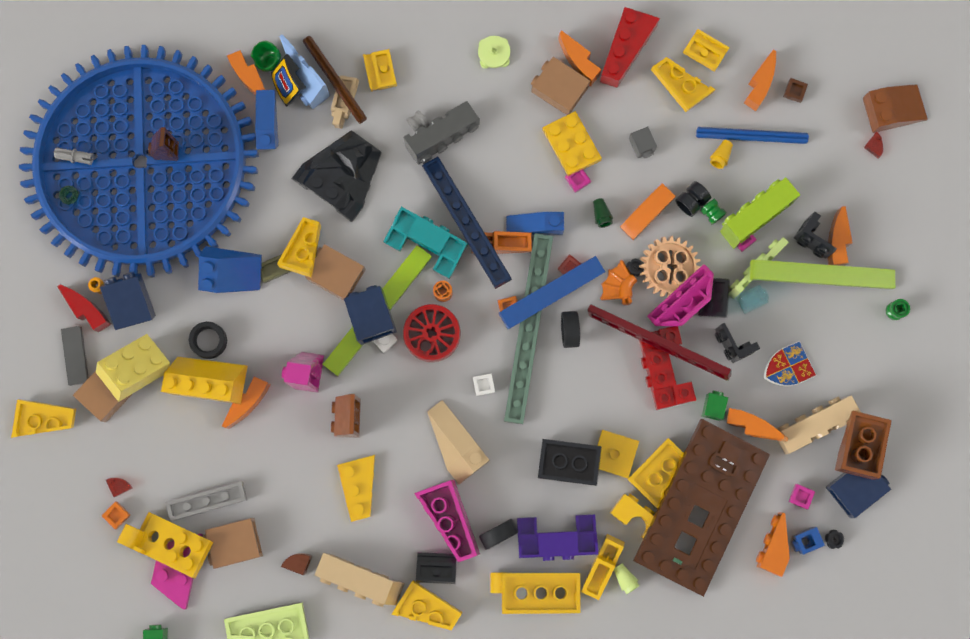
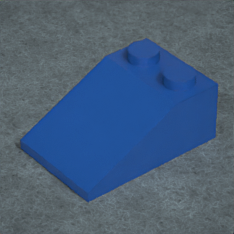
[198,246,262,293]

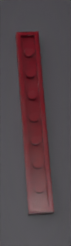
[587,304,732,381]

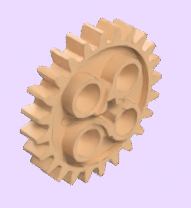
[639,236,701,297]

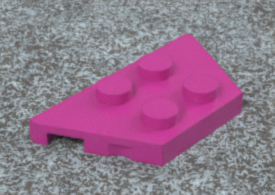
[151,533,203,610]

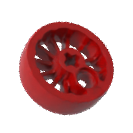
[403,304,461,362]

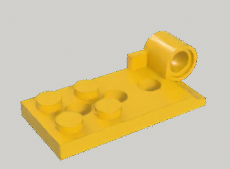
[117,512,213,579]
[490,572,581,614]

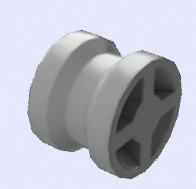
[406,110,429,133]

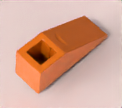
[756,512,790,577]

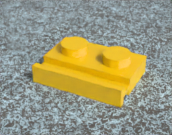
[683,29,730,72]
[363,49,397,92]

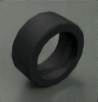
[561,311,580,348]
[188,321,228,359]
[479,519,518,550]

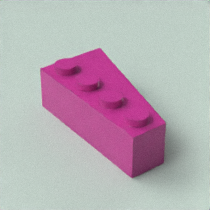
[282,352,324,393]
[414,480,480,562]

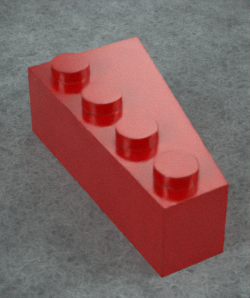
[600,7,660,88]

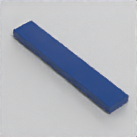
[498,256,605,329]

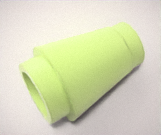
[613,563,640,594]

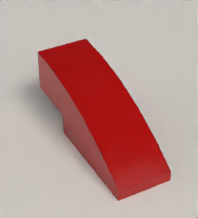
[57,284,111,332]

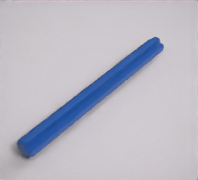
[696,127,809,144]

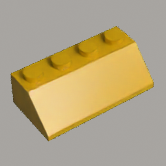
[161,357,248,404]

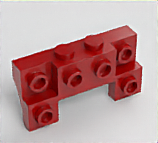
[639,326,696,410]

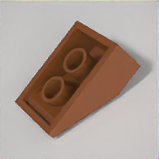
[863,84,928,133]
[331,394,361,438]
[835,411,892,480]

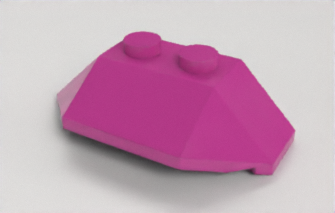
[647,264,714,326]

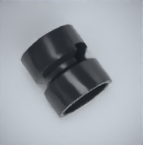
[675,181,712,217]

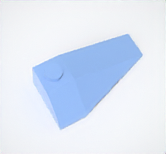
[279,34,330,109]

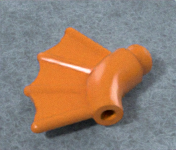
[600,260,637,305]

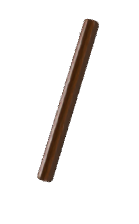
[303,36,367,124]

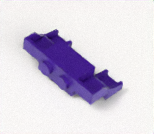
[517,514,599,561]

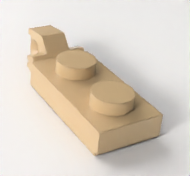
[330,76,359,129]

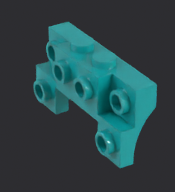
[383,206,468,279]

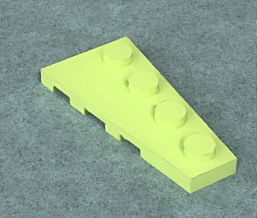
[729,237,789,299]
[224,602,309,639]

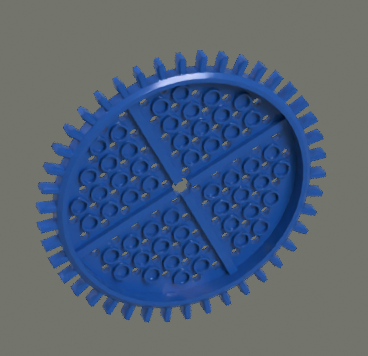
[19,45,259,278]

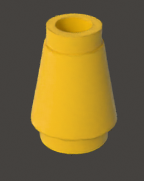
[710,140,733,169]

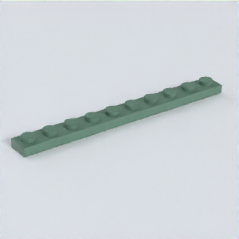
[504,233,553,425]

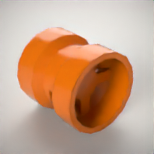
[433,281,453,302]

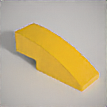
[581,534,625,600]

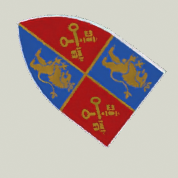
[764,341,817,386]

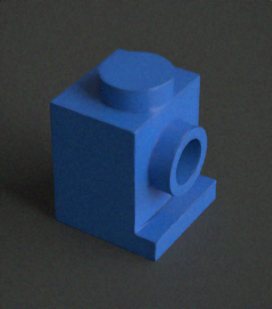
[791,527,825,555]

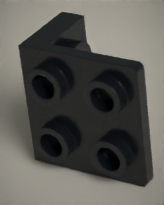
[794,212,837,259]
[715,323,760,364]

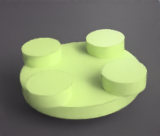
[478,36,510,69]

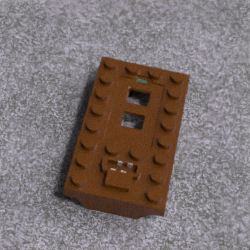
[633,419,770,597]

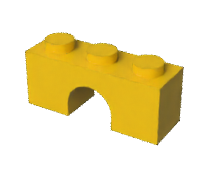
[609,493,655,539]

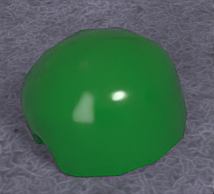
[251,40,281,72]

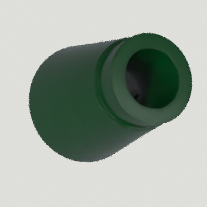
[593,198,613,228]

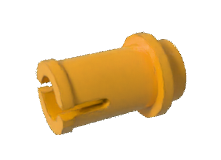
[88,277,104,294]

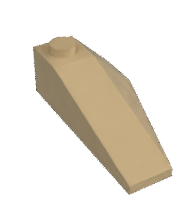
[427,400,490,485]

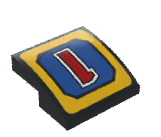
[271,54,306,107]

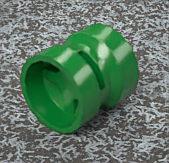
[700,198,727,225]
[886,299,910,320]

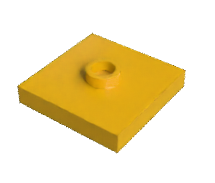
[597,430,639,478]

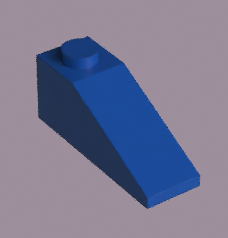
[255,90,279,149]
[506,212,564,235]

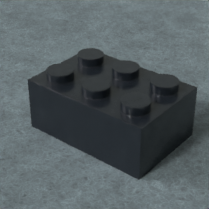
[538,439,602,486]

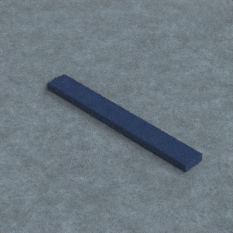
[422,156,512,289]

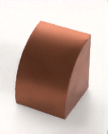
[281,553,312,575]

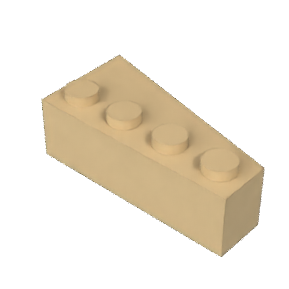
[778,395,861,454]
[315,553,405,607]

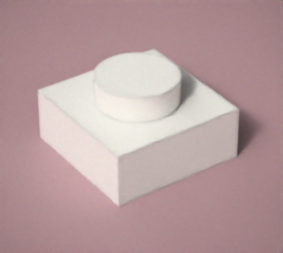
[373,334,398,354]
[473,373,495,397]

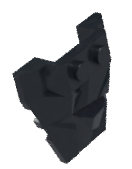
[291,130,382,222]

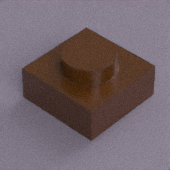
[783,78,808,103]

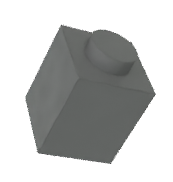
[629,126,657,159]

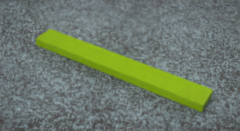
[322,245,432,376]
[750,259,896,289]

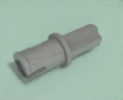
[54,147,94,165]

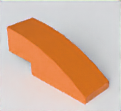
[558,30,601,86]
[744,49,776,111]
[227,50,265,96]
[620,183,676,240]
[827,206,853,266]
[471,231,532,254]
[222,377,271,429]
[727,408,788,442]

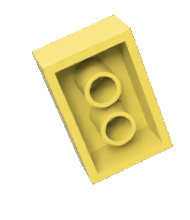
[96,334,170,402]

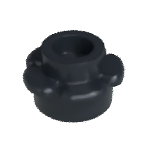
[626,258,644,277]
[825,530,844,549]

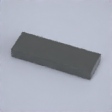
[61,326,89,386]

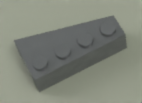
[403,101,480,165]

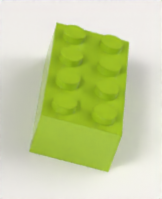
[720,177,800,249]

